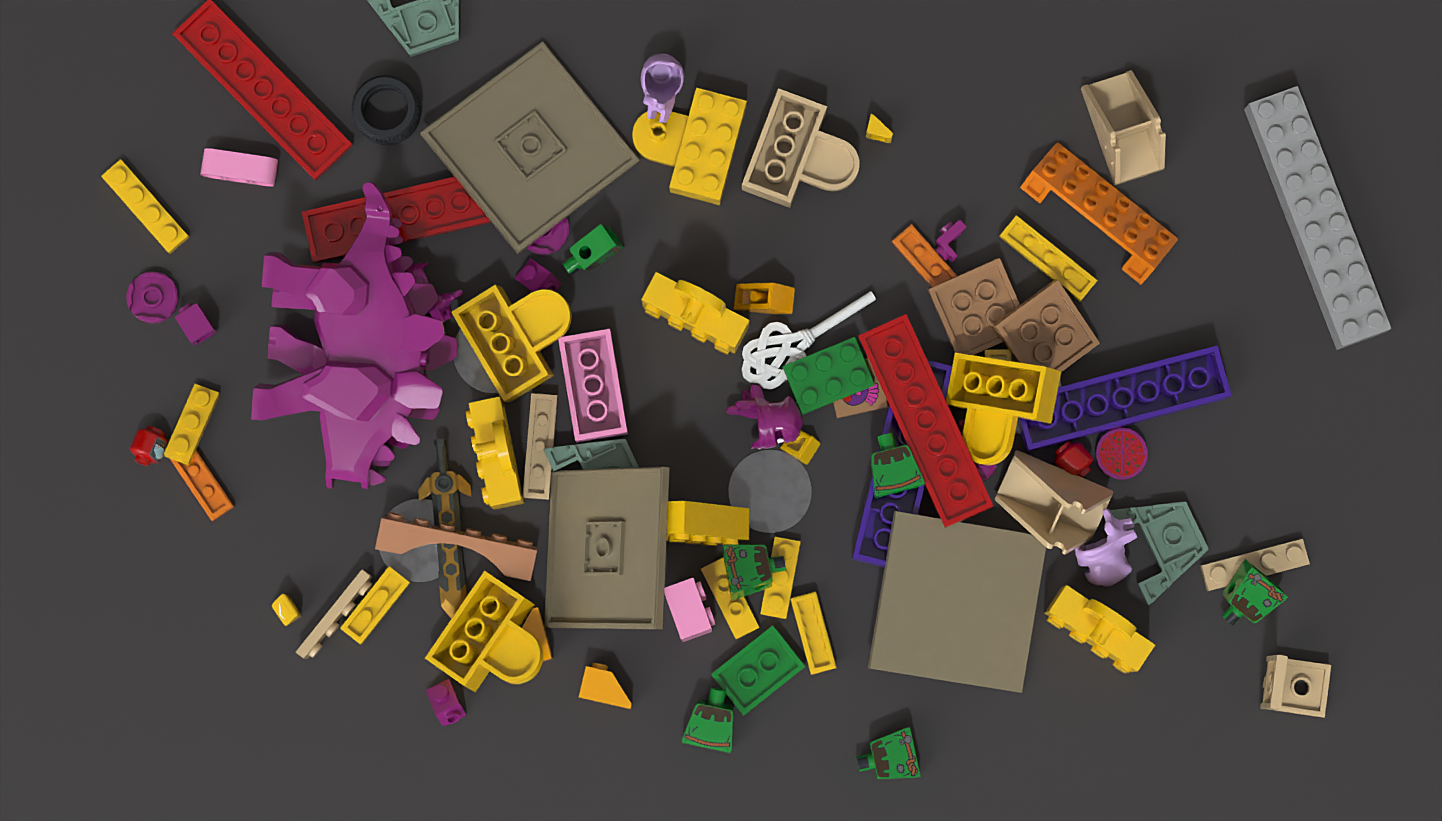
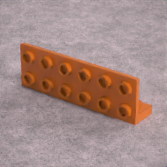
[1020,143,1178,285]

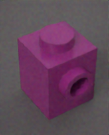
[175,303,217,346]

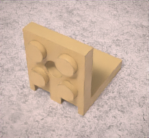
[1260,655,1331,718]

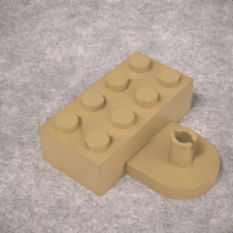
[742,88,859,208]

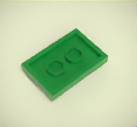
[782,337,875,415]
[711,625,805,716]

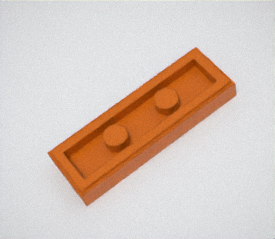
[892,224,957,287]
[170,450,235,521]

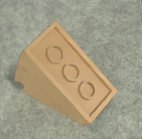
[1081,70,1166,186]
[995,450,1113,554]

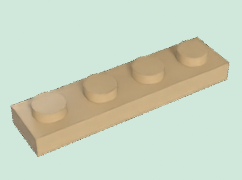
[523,393,558,500]
[1200,539,1310,591]
[296,570,373,659]

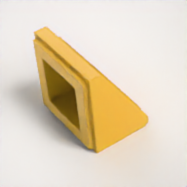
[866,114,893,143]
[780,430,820,465]
[272,594,301,626]

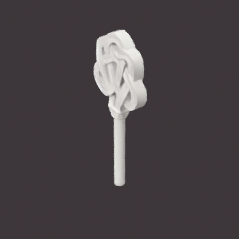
[742,291,876,390]

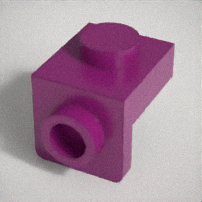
[935,220,967,262]
[514,258,561,292]
[425,679,466,726]

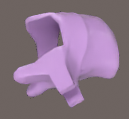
[641,53,685,123]
[1074,508,1137,587]

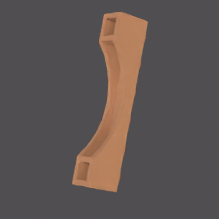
[375,512,537,581]

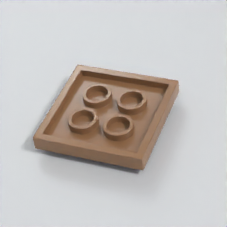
[927,258,1020,355]
[993,279,1100,372]

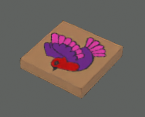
[833,358,888,419]

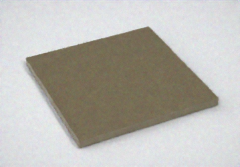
[421,41,639,254]
[544,467,669,629]
[868,511,1046,693]

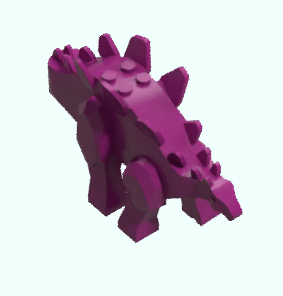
[251,182,458,490]

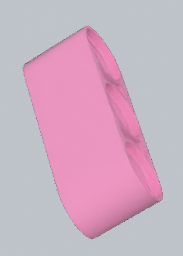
[200,148,278,187]

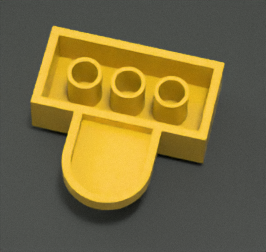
[632,88,747,205]
[641,272,749,355]
[451,285,572,402]
[946,353,1061,465]
[465,397,524,510]
[666,501,749,545]
[425,571,543,692]
[1044,585,1155,674]

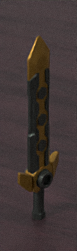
[418,439,471,619]

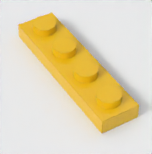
[101,159,189,254]
[999,215,1098,301]

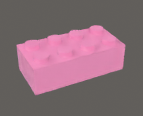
[558,329,628,443]
[664,578,715,642]

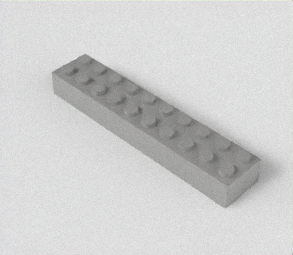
[1244,86,1391,350]

